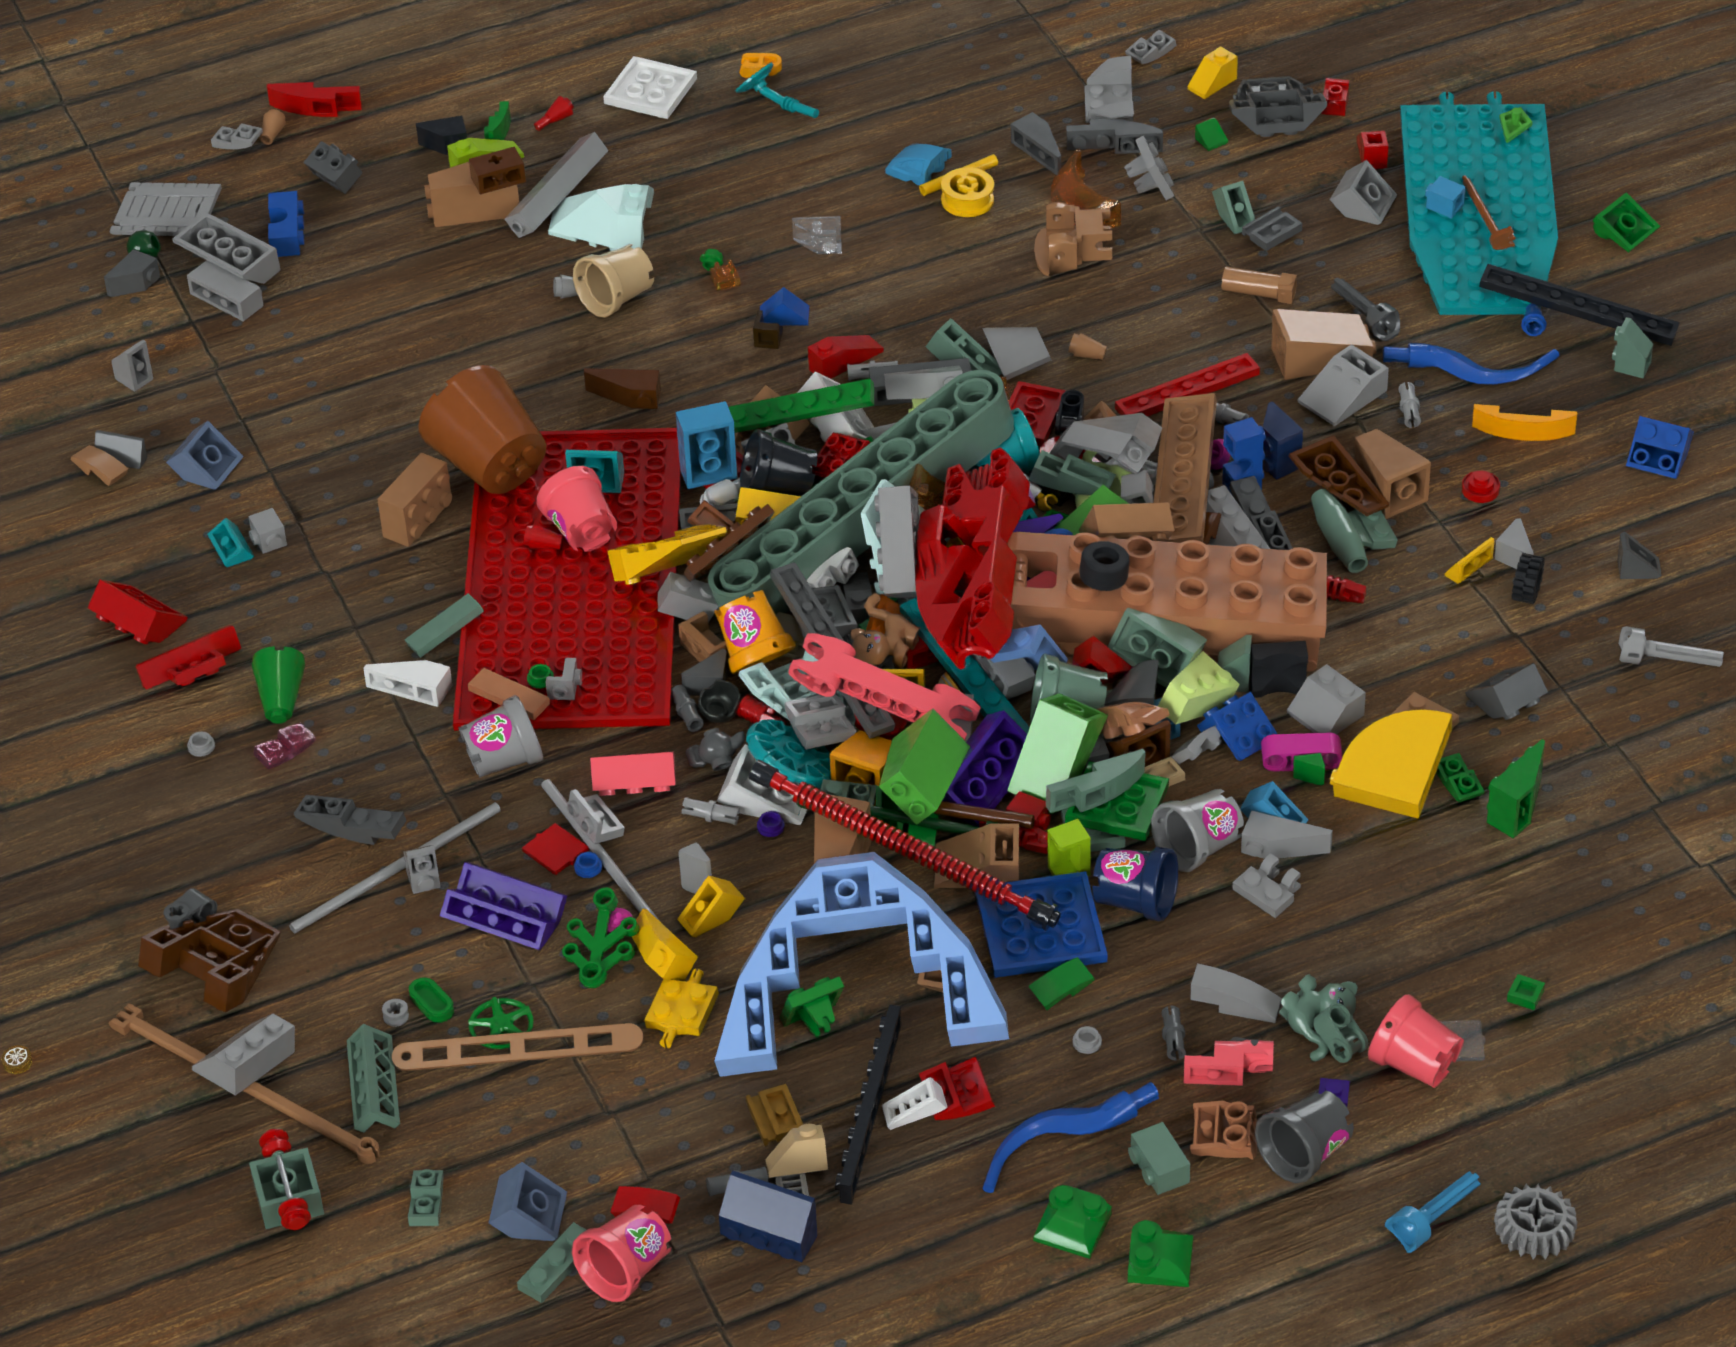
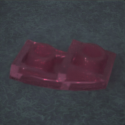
[253,722,316,769]

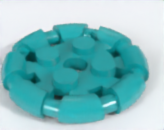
[746,719,831,789]

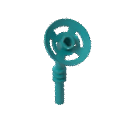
[735,62,819,118]

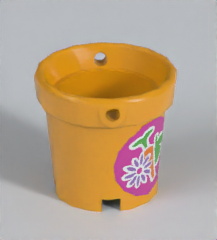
[714,590,796,674]

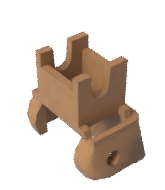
[1034,202,1112,276]

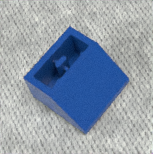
[1626,416,1694,479]

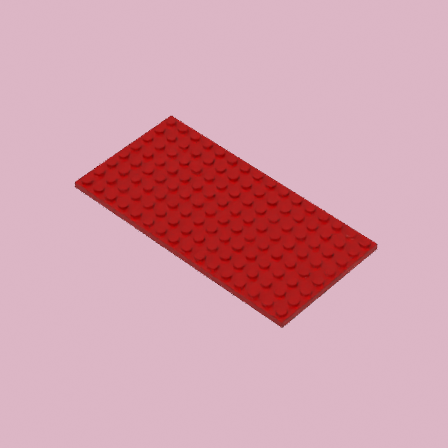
[453,428,681,731]

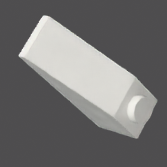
[364,660,453,707]

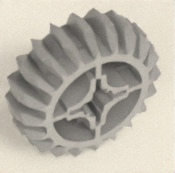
[1494,1183,1577,1260]

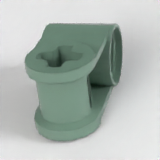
[1313,1003,1368,1063]

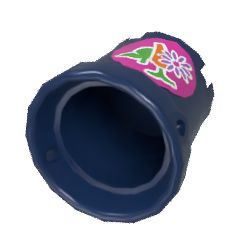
[1093,847,1179,921]

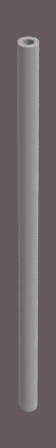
[541,779,660,921]
[289,802,501,934]

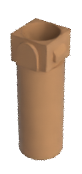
[1221,266,1297,304]

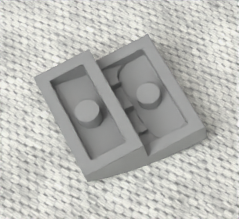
[784,693,856,750]

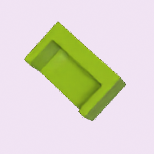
[1048,819,1091,876]

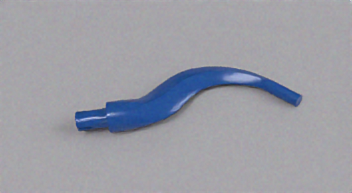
[1383,343,1559,384]
[983,1082,1159,1193]

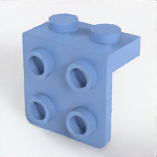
[991,624,1068,671]

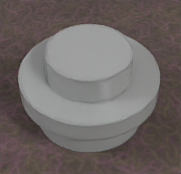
[187,731,215,757]
[1073,1026,1102,1054]

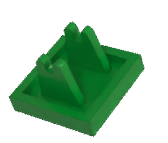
[780,976,844,1037]

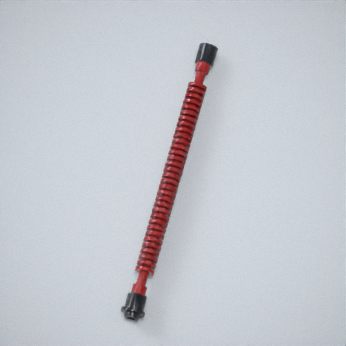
[749,759,1061,931]

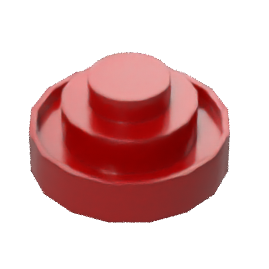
[1462,471,1500,503]

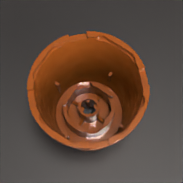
[419,365,546,494]

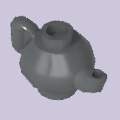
[686,728,745,771]

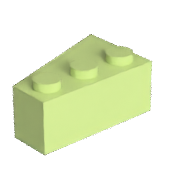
[1158,651,1240,725]

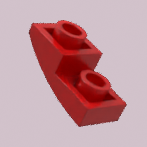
[610,1186,680,1224]

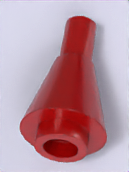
[534,96,574,131]

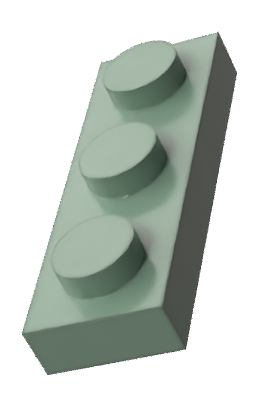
[517,1222,586,1303]

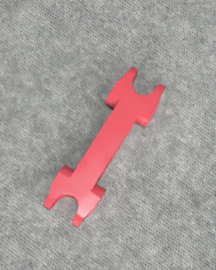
[788,633,981,740]

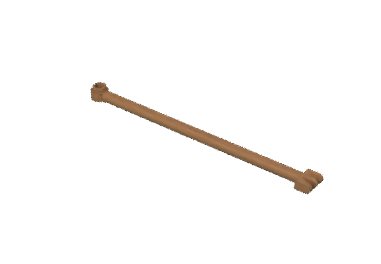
[109,1003,380,1164]

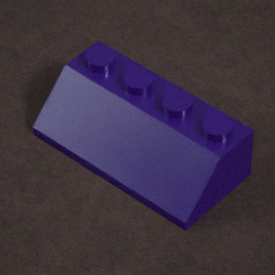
[942,710,1027,827]

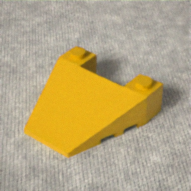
[607,524,727,585]

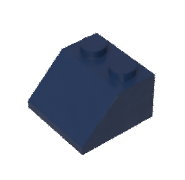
[1262,401,1303,480]

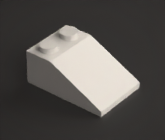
[717,744,807,825]

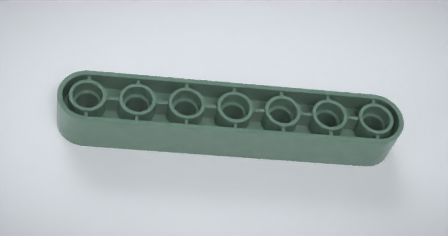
[708,370,1014,615]

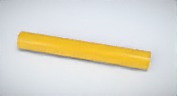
[919,154,998,196]

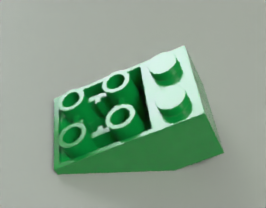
[1487,739,1545,839]

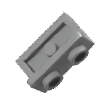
[567,789,625,844]

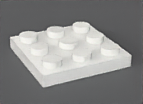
[603,56,697,119]

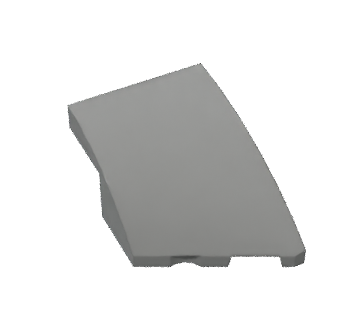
[982,327,1052,381]

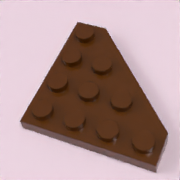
[684,504,774,582]

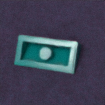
[207,518,254,567]

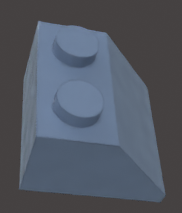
[166,421,244,490]
[489,1162,567,1241]

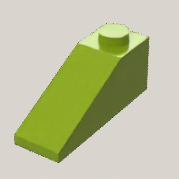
[447,138,524,168]

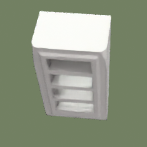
[882,1077,948,1130]

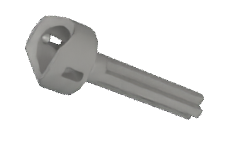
[1618,626,1724,667]

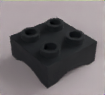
[1250,641,1308,698]

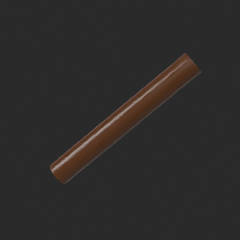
[934,801,1035,829]

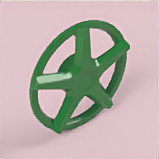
[468,997,534,1049]

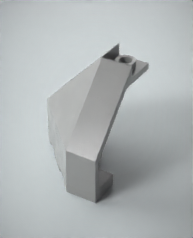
[1050,413,1162,475]

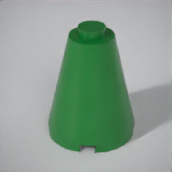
[251,646,306,724]

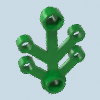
[562,887,639,989]

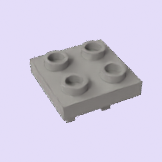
[1124,135,1174,200]

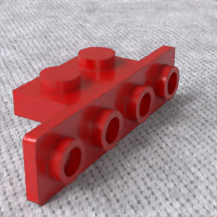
[136,625,241,689]

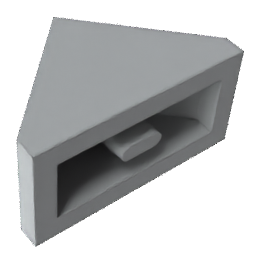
[1495,518,1534,569]

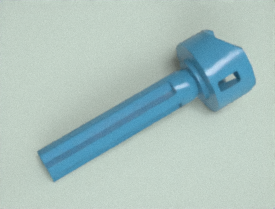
[1385,1171,1480,1253]

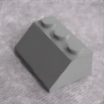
[192,1014,295,1096]

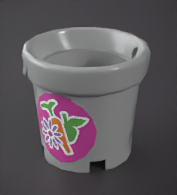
[458,695,544,778]
[1151,789,1244,872]

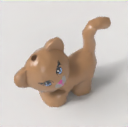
[850,593,921,669]

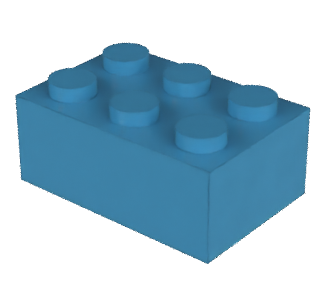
[676,401,737,489]

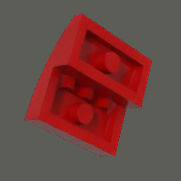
[919,1057,995,1120]

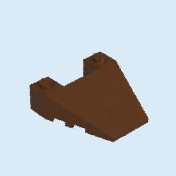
[138,909,281,1013]

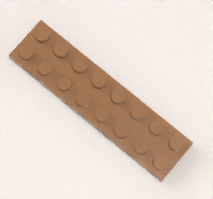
[1153,393,1217,543]

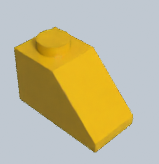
[1188,46,1238,99]
[677,875,745,938]

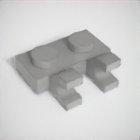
[1232,853,1301,918]

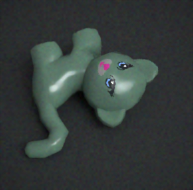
[1279,974,1358,1062]

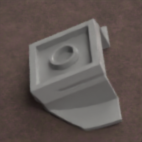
[1085,56,1134,123]

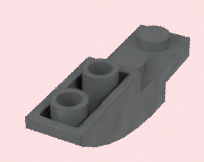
[1066,118,1163,154]
[1229,476,1293,550]
[294,795,407,845]

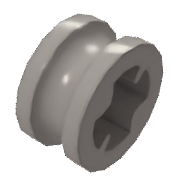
[382,999,409,1027]

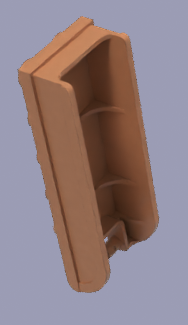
[1007,532,1327,672]

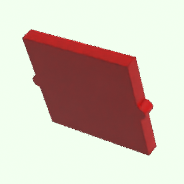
[522,823,589,875]

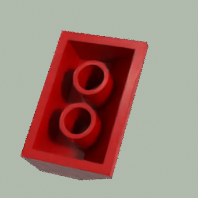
[88,579,188,644]

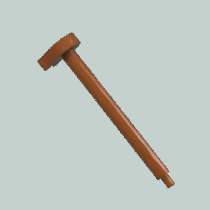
[1462,175,1515,250]

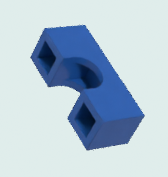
[268,191,305,257]
[1222,417,1266,496]

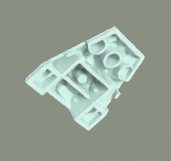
[739,650,857,728]

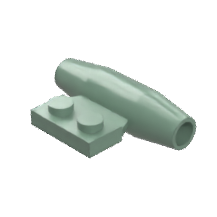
[1311,489,1398,573]

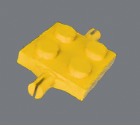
[644,968,719,1048]

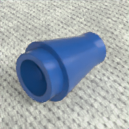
[1521,303,1547,336]

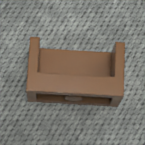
[678,611,730,662]

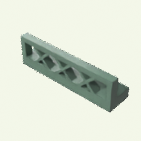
[347,1024,400,1133]

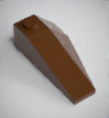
[1289,435,1389,516]

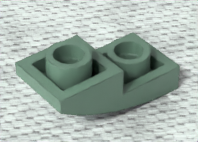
[408,1169,444,1226]

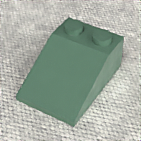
[1108,608,1207,688]

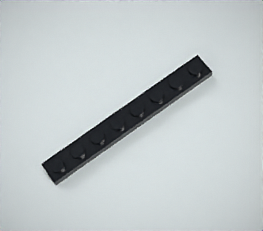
[1479,264,1680,346]
[835,1005,902,1205]

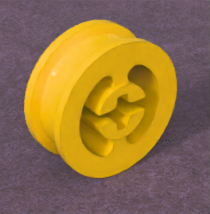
[941,167,994,217]

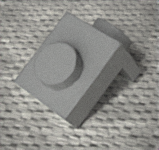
[546,658,582,700]

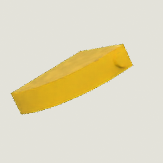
[1330,710,1452,819]

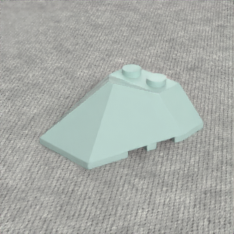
[548,184,654,251]

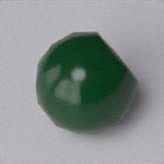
[126,230,161,258]

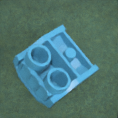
[885,143,952,185]

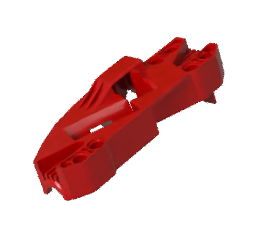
[915,447,1035,670]

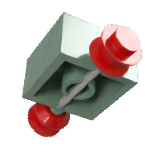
[249,1129,324,1230]

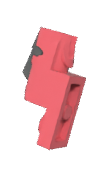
[1184,1037,1274,1086]

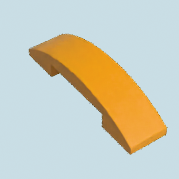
[1472,404,1577,441]

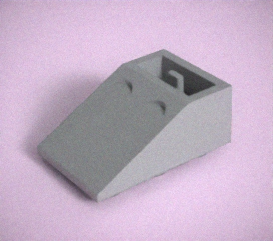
[1298,344,1389,426]

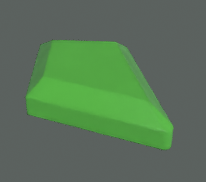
[1499,107,1532,143]

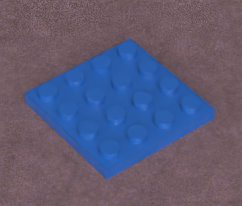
[975,871,1108,978]

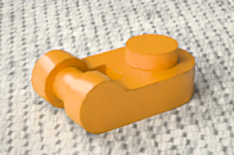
[739,53,782,78]

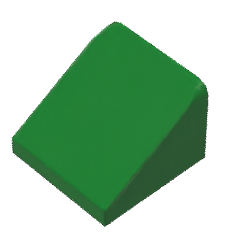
[1195,118,1228,151]
[1293,753,1325,785]

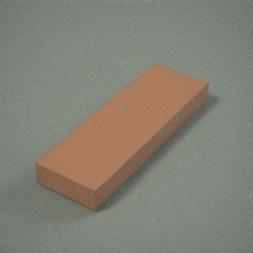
[468,668,550,720]

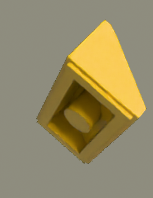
[1445,537,1494,584]

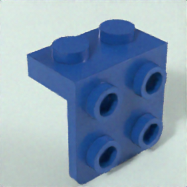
[1197,692,1277,761]

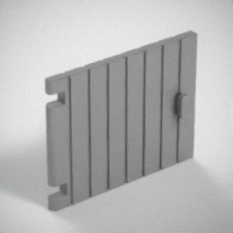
[109,182,222,236]

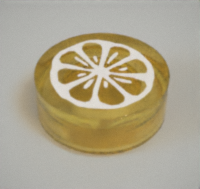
[2,1045,32,1074]

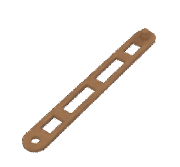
[392,1023,643,1071]

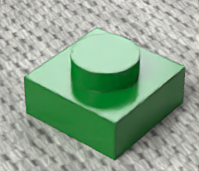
[1507,974,1545,1010]

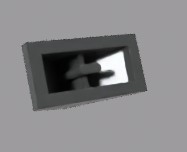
[1617,531,1662,579]
[681,648,728,696]

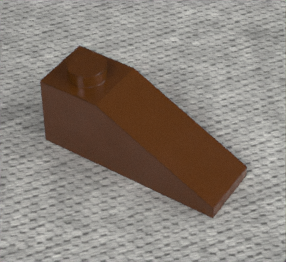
[584,368,661,409]

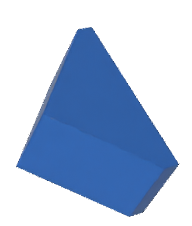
[760,287,810,326]

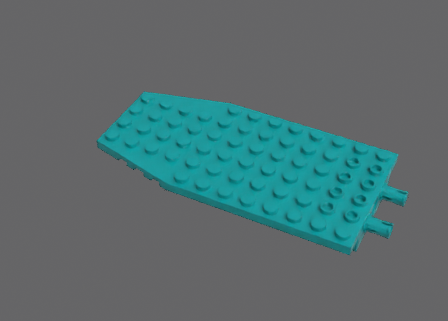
[1400,91,1558,315]

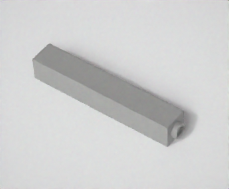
[505,132,609,238]

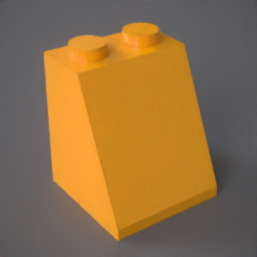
[830,730,892,806]

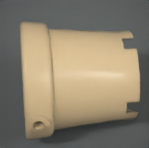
[573,244,654,318]

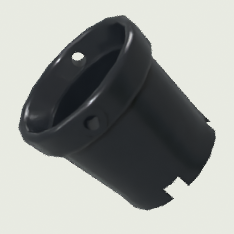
[740,429,817,496]

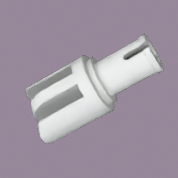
[700,478,740,506]

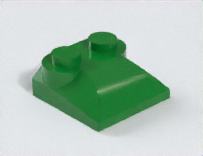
[1593,192,1661,253]
[1033,1185,1112,1259]
[1128,1220,1193,1287]

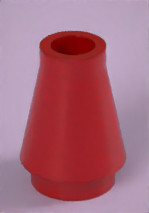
[523,523,563,550]

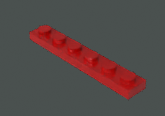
[1115,353,1260,416]

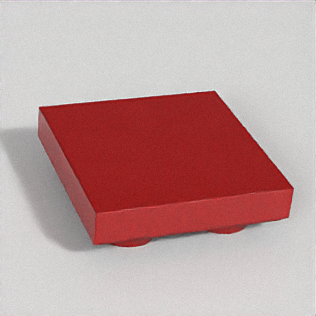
[812,432,871,481]

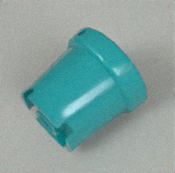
[971,408,1040,474]

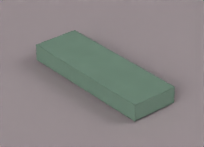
[404,593,484,658]

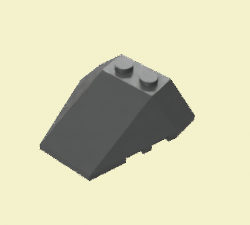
[1229,76,1327,137]

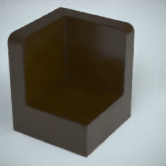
[753,310,783,349]

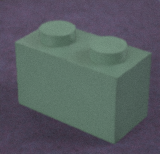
[1128,1122,1190,1195]

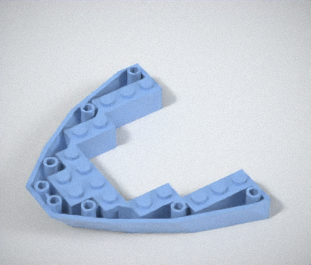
[714,852,1009,1077]

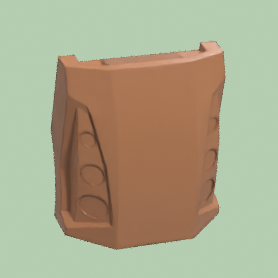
[1096,702,1170,739]
[1190,1101,1257,1159]

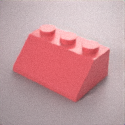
[590,751,676,796]

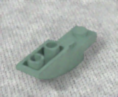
[1046,749,1145,813]

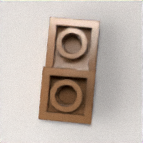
[70,445,128,486]

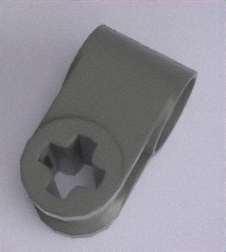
[164,888,218,929]

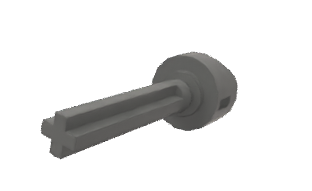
[1331,277,1400,341]

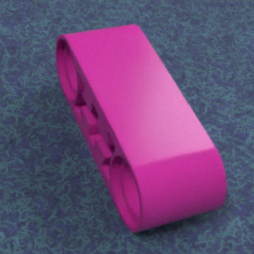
[1261,733,1343,771]

